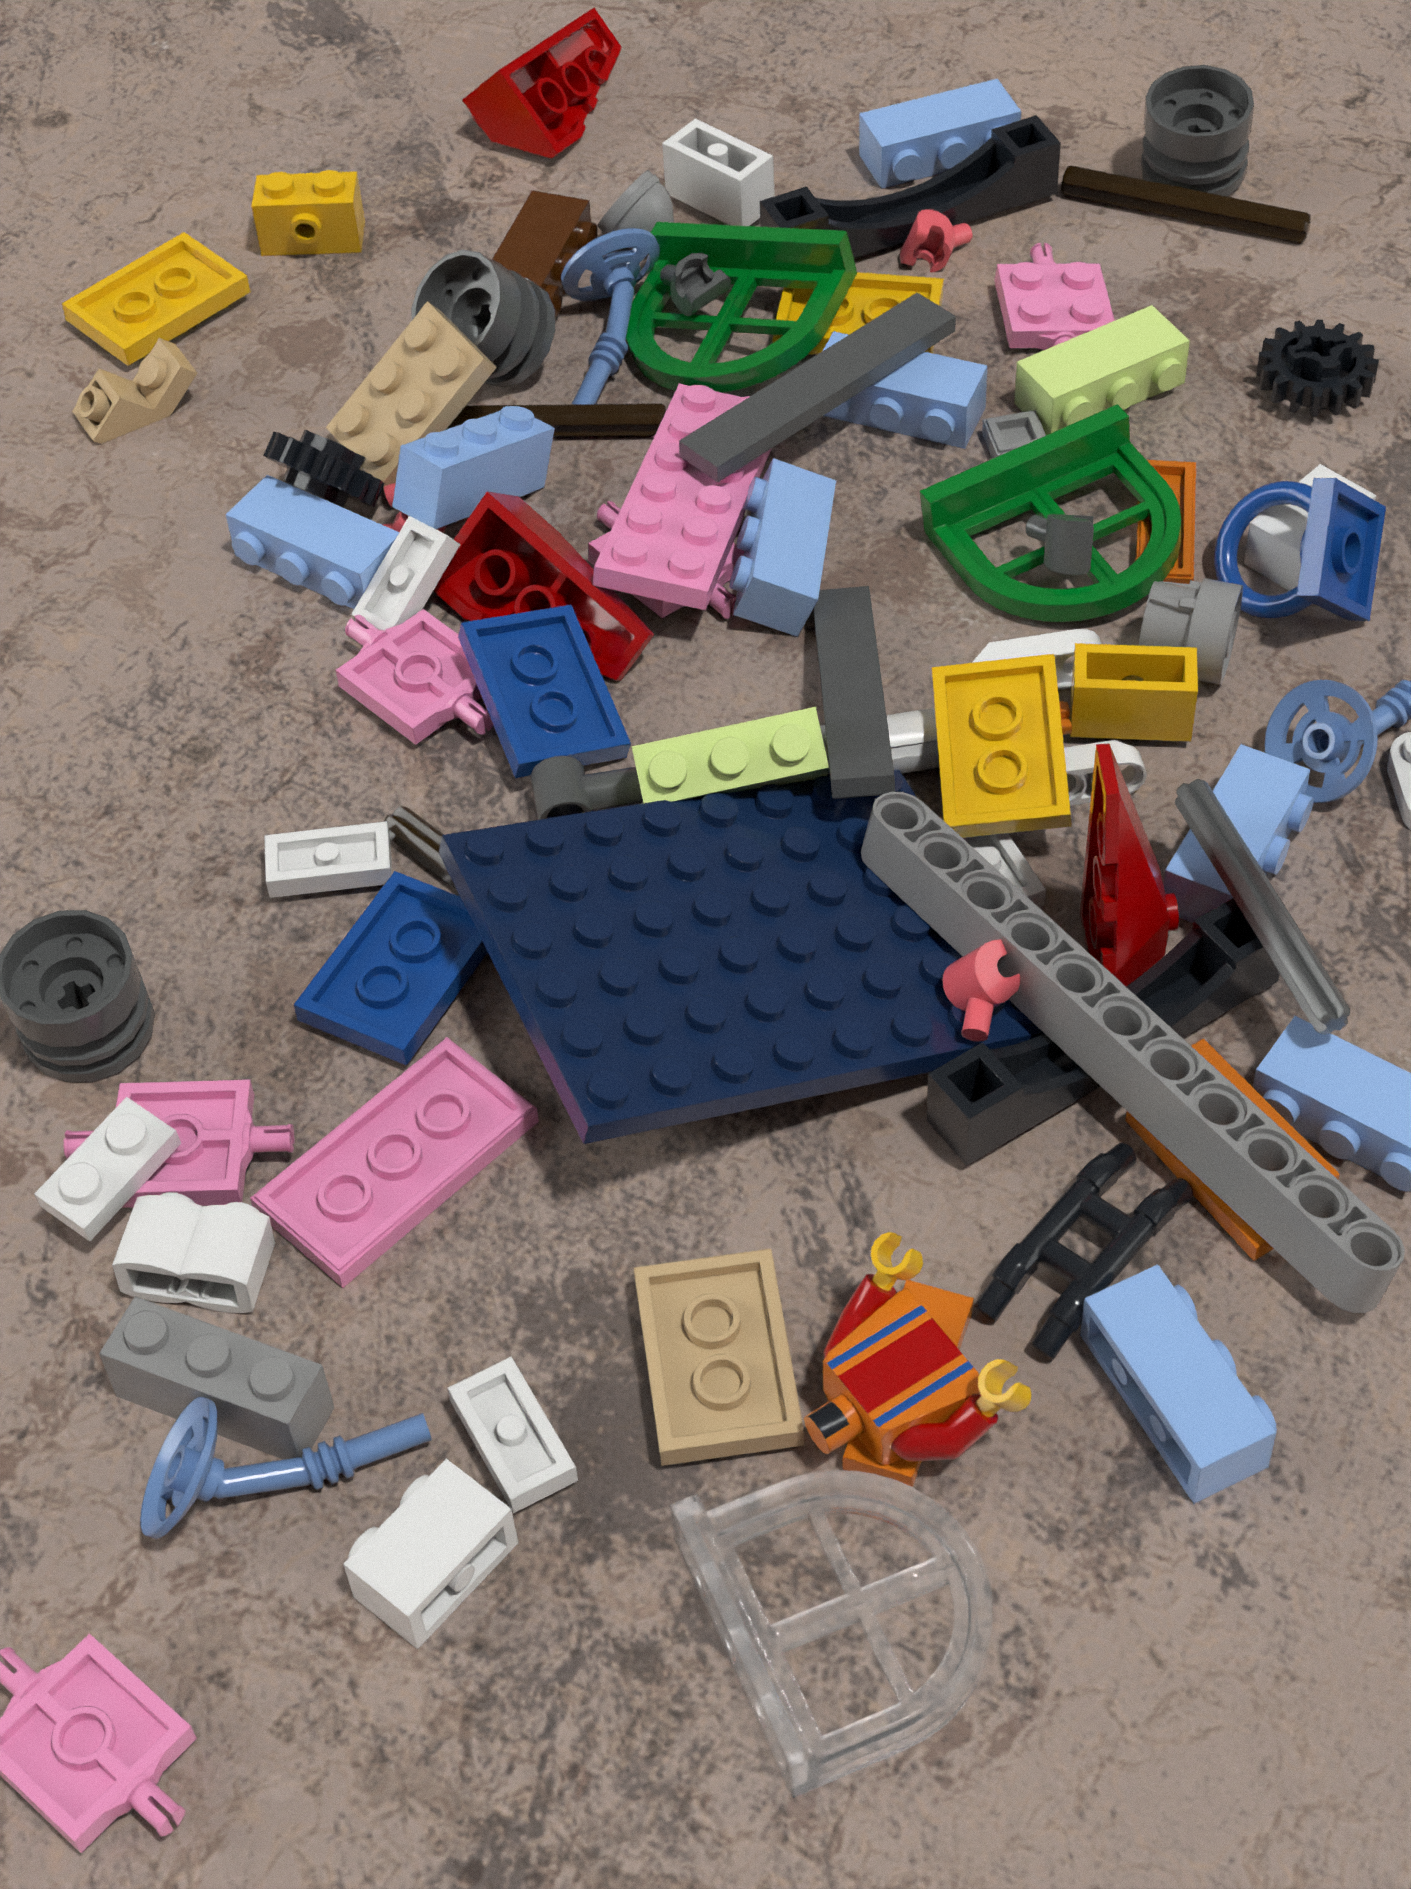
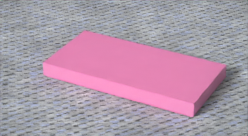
[250,1037,539,1288]

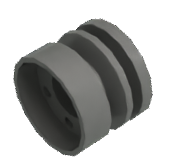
[1141,65,1254,197]
[411,250,555,388]
[0,910,155,1082]

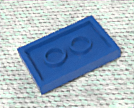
[458,605,631,778]
[294,871,488,1066]

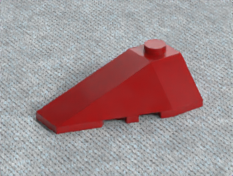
[462,7,622,159]
[433,491,654,681]
[1080,743,1179,986]

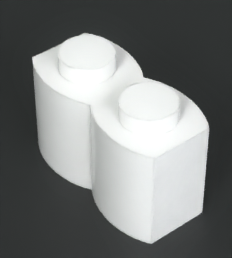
[112,1192,275,1313]

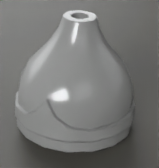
[597,170,674,250]

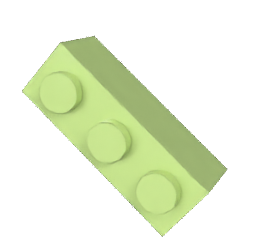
[1014,305,1190,435]
[631,707,829,803]

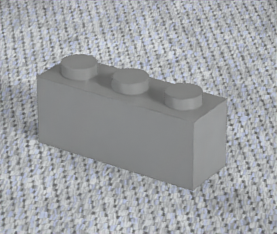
[99,1296,335,1460]

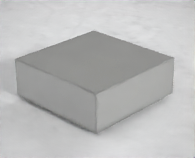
[982,410,1046,459]

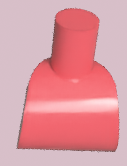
[900,210,972,272]
[942,939,1020,1042]

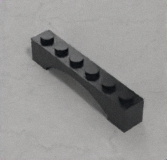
[760,115,1061,258]
[927,898,1280,1166]

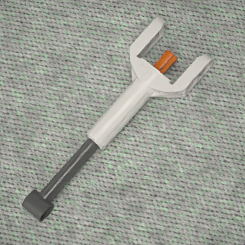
[531,629,1147,820]

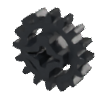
[1256,319,1379,417]
[263,430,385,508]

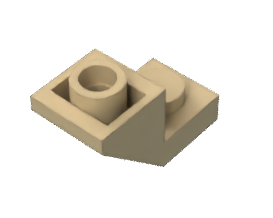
[72,338,197,444]

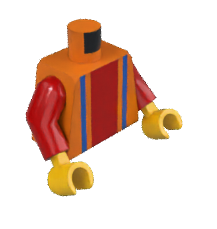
[804,1232,1032,1465]

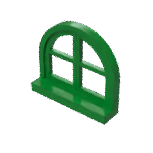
[626,222,857,393]
[920,404,1182,622]

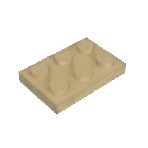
[326,301,497,489]
[634,1249,804,1466]

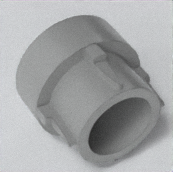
[1139,578,1243,685]

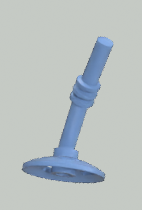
[561,228,660,404]
[1265,680,1411,803]
[140,1397,432,1539]

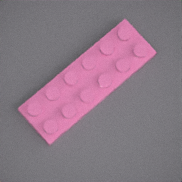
[593,384,771,610]

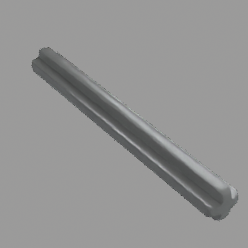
[1175,779,1350,1035]

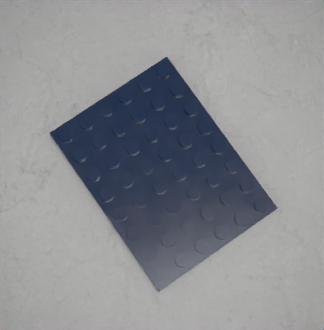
[439,770,1045,1144]

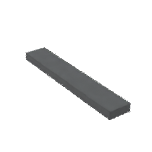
[679,292,956,482]
[813,586,895,799]

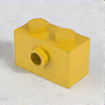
[251,170,365,256]
[1070,643,1198,742]

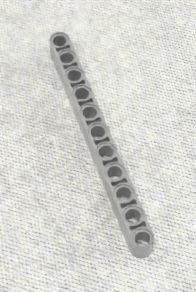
[861,792,1405,1313]

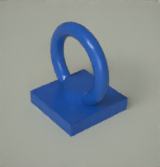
[1214,478,1386,621]

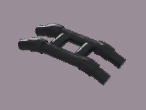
[974,1143,1193,1360]

